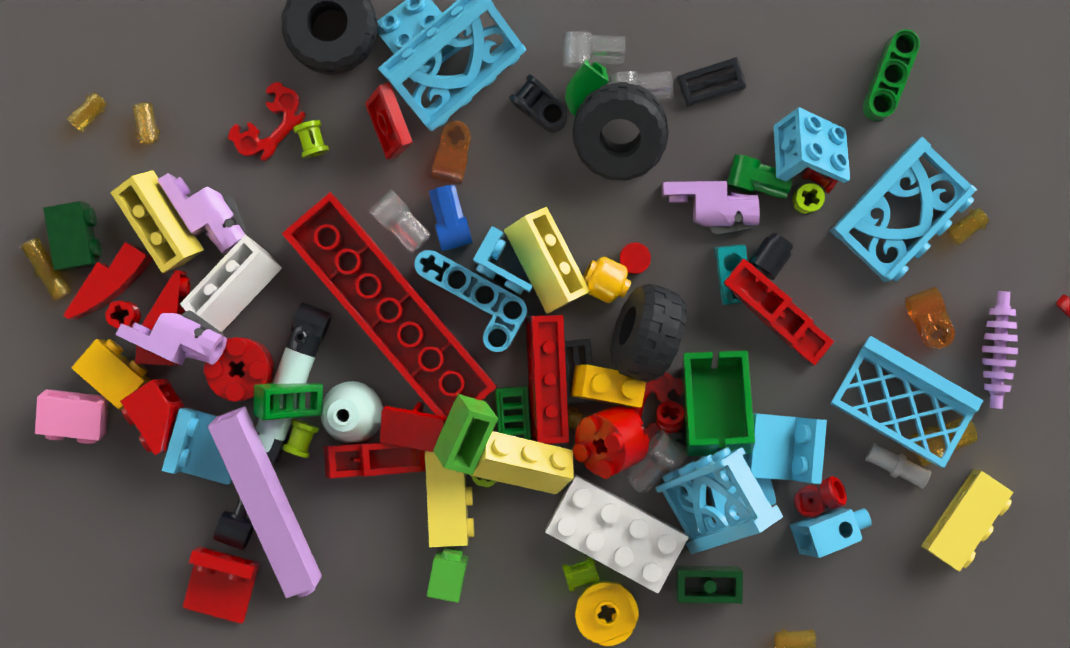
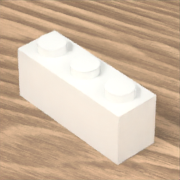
[180,234,282,332]

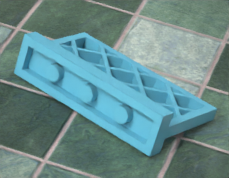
[830,336,984,469]

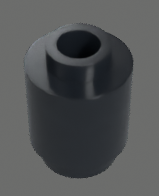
[749,233,793,280]

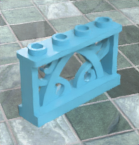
[378,0,526,131]
[829,137,977,282]
[655,447,783,554]

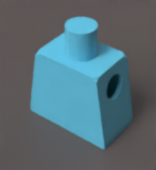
[789,508,872,558]

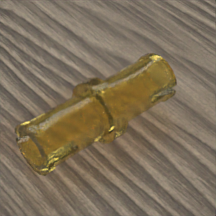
[20,237,72,301]

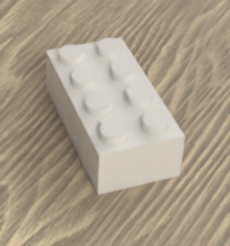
[545,473,689,593]

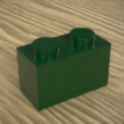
[43,201,102,272]
[675,565,743,604]

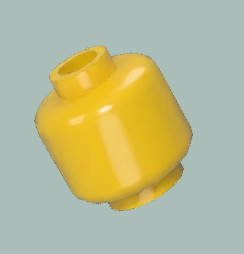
[583,257,631,303]

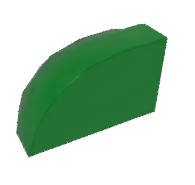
[565,60,609,116]

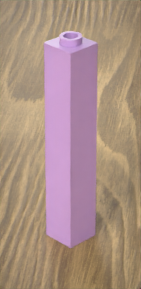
[207,406,322,598]

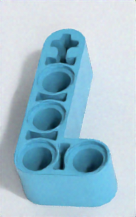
[414,250,527,352]

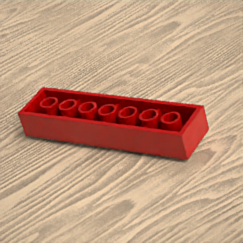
[281,192,498,422]

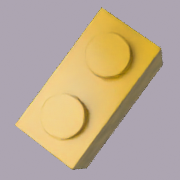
[71,339,151,410]
[570,365,646,408]

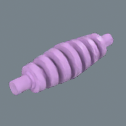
[982,291,1018,409]

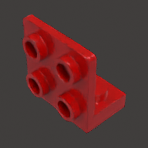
[183,546,261,624]

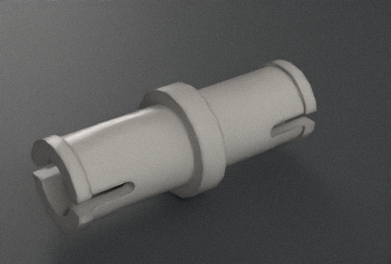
[865,443,932,489]

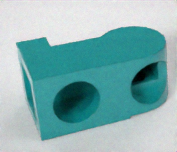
[714,244,747,305]

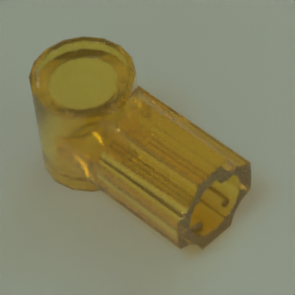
[909,416,978,466]

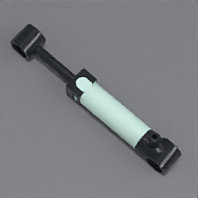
[213,302,332,551]

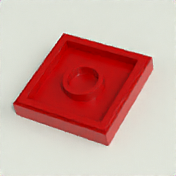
[365,82,413,160]

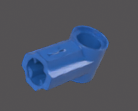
[429,184,473,251]

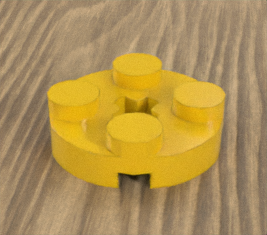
[575,581,639,646]

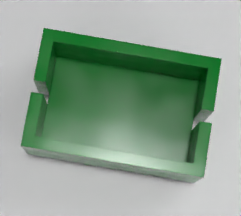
[682,351,755,456]

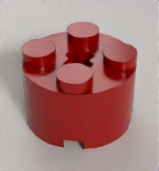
[203,337,274,402]
[573,405,649,479]

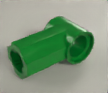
[727,154,793,200]

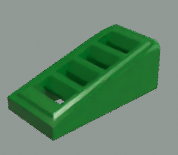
[253,383,323,420]
[496,386,531,440]

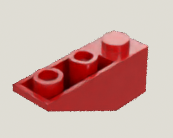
[135,270,191,366]

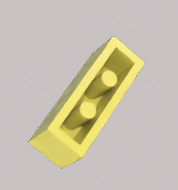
[110,170,204,273]
[504,207,590,314]
[471,431,574,494]
[425,451,474,547]
[921,469,1014,572]

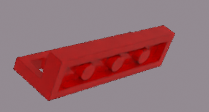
[525,315,569,444]

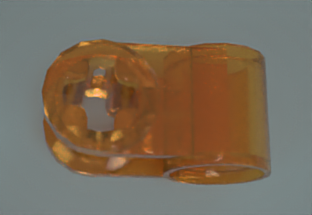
[431,121,471,185]
[905,286,955,349]

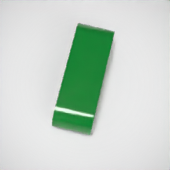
[863,29,920,121]

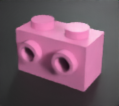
[35,389,109,444]

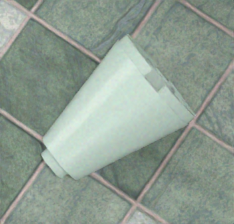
[321,381,383,444]

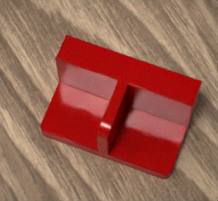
[380,402,445,452]

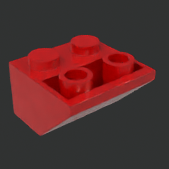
[120,379,184,455]

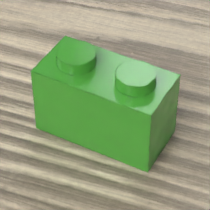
[433,394,498,475]
[426,547,469,603]

